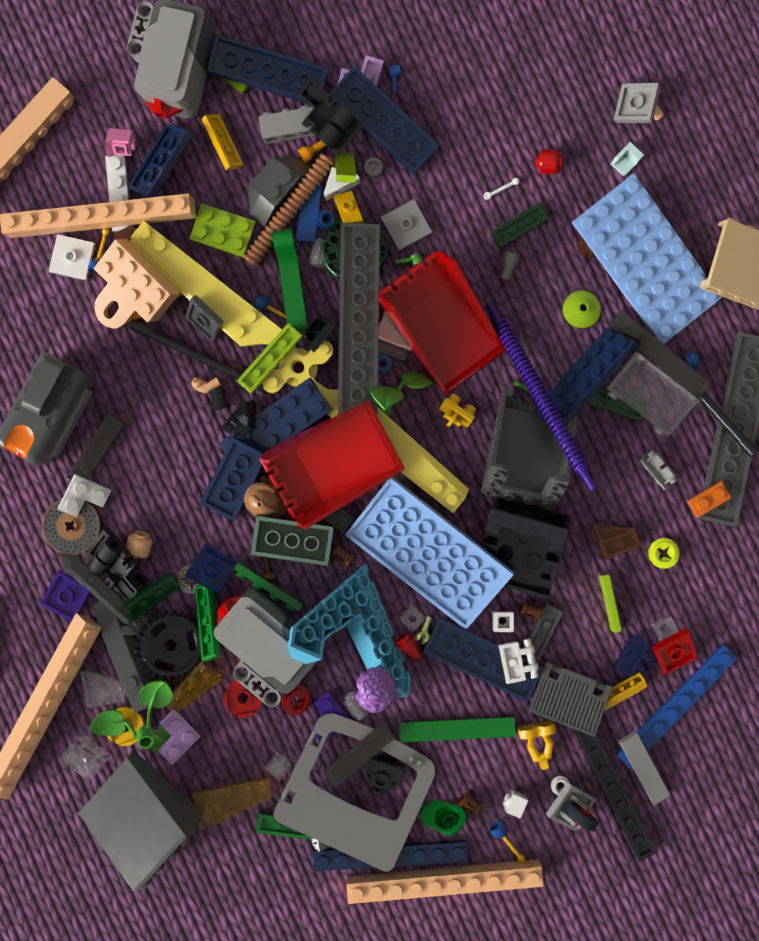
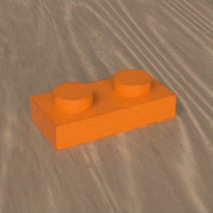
[687,481,731,517]

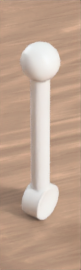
[484,177,520,200]

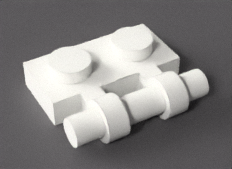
[498,638,539,684]

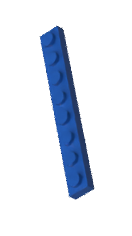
[615,644,738,769]

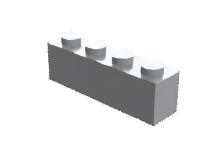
[258,105,315,145]

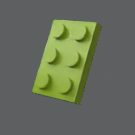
[189,203,256,258]

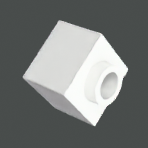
[493,611,514,632]
[503,789,528,818]

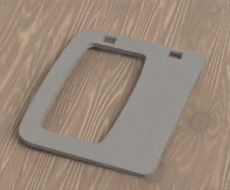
[273,713,435,872]

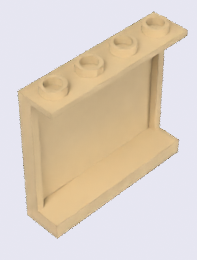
[700,218,759,310]

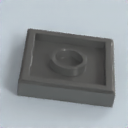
[185,295,224,343]

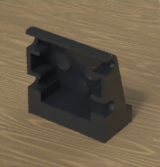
[481,496,571,599]

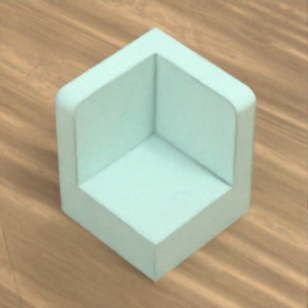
[611,142,644,176]

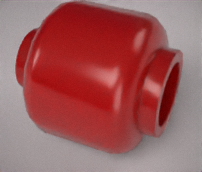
[535,149,564,175]

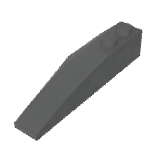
[92,601,174,713]

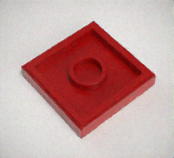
[652,628,699,675]

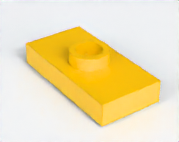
[334,190,363,224]

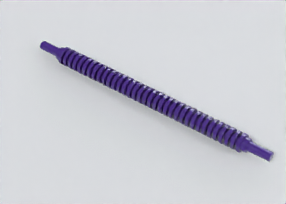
[486,302,598,492]

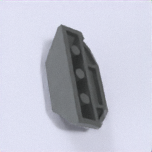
[247,157,312,227]

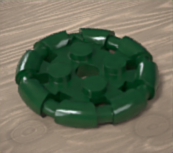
[320,217,389,279]

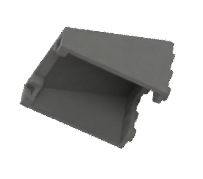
[480,387,578,510]
[78,751,203,893]

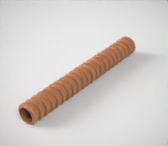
[243,154,334,267]

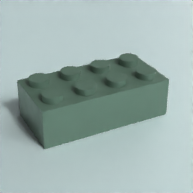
[251,516,334,566]

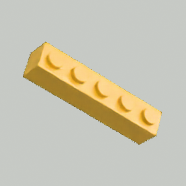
[598,672,648,711]

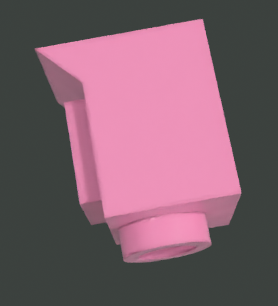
[105,128,137,157]

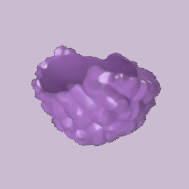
[355,665,398,713]

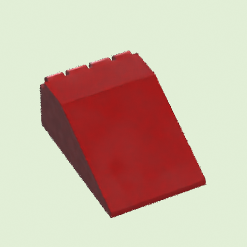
[377,250,506,395]
[259,400,405,529]

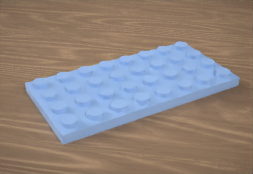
[571,174,722,344]
[345,477,514,630]

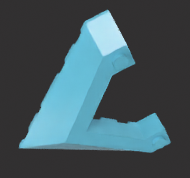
[288,564,411,697]

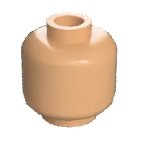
[126,531,153,560]

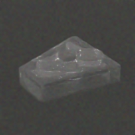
[80,670,127,708]

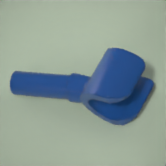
[389,65,401,94]

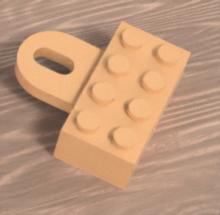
[94,239,180,328]

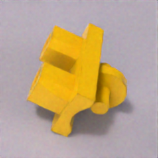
[439,394,476,428]

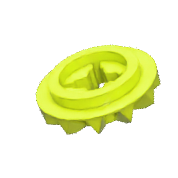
[648,538,679,569]

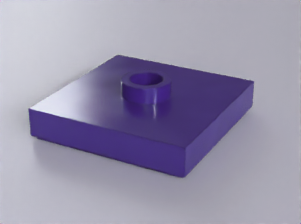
[40,570,91,622]

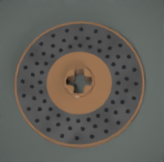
[42,499,101,555]

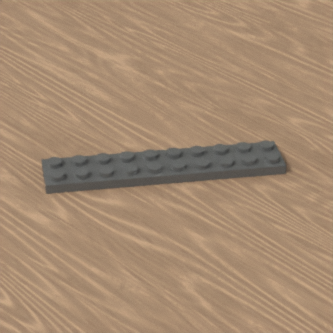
[338,223,380,414]
[697,332,759,527]

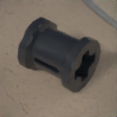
[209,389,228,410]

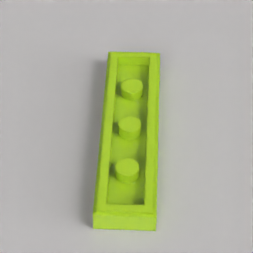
[237,323,303,394]

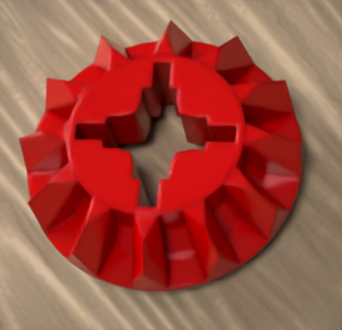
[281,685,311,716]

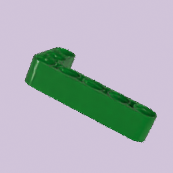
[272,229,308,332]

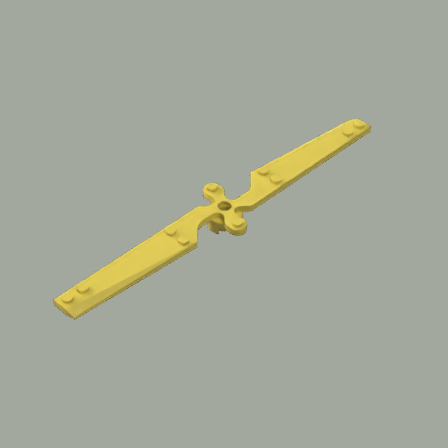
[130,221,469,513]

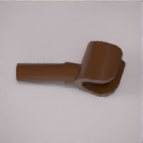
[263,556,276,582]

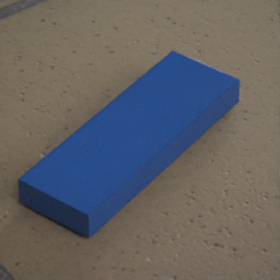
[296,185,322,243]

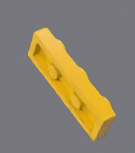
[202,114,244,170]

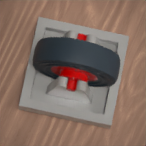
[546,782,598,831]

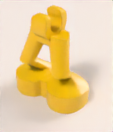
[517,720,556,770]

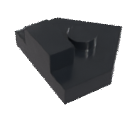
[221,399,257,437]
[363,754,406,797]

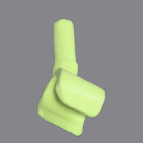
[414,616,432,644]

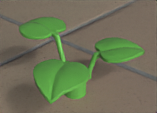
[370,370,434,415]
[89,681,173,753]

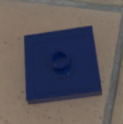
[185,544,238,595]

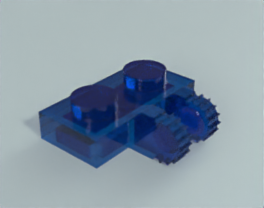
[613,634,657,677]

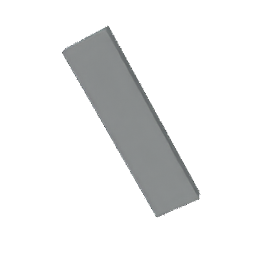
[618,731,670,805]

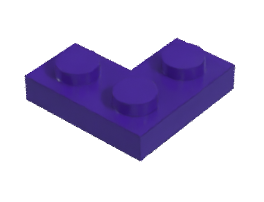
[311,690,353,744]

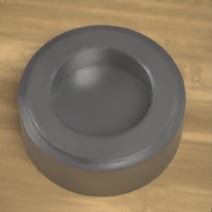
[364,157,383,178]

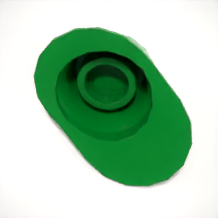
[421,800,466,836]

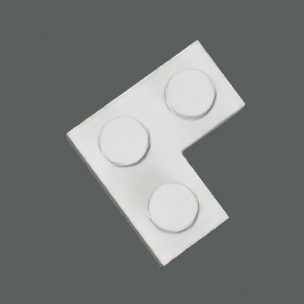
[58,474,111,517]

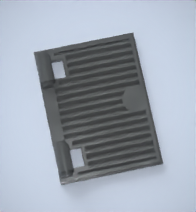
[529,662,613,737]

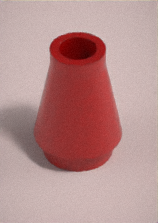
[396,632,423,661]

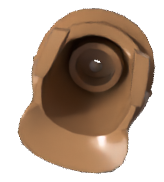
[244,477,289,518]

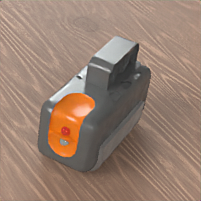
[0,351,97,465]

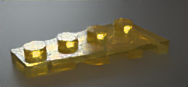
[193,777,273,831]

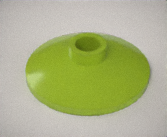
[563,290,601,328]

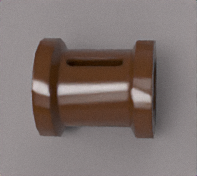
[330,544,356,569]
[519,599,543,622]
[457,790,483,817]

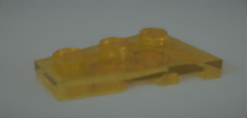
[166,662,222,713]

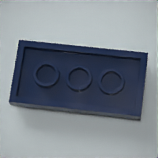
[128,124,193,198]
[200,436,264,521]

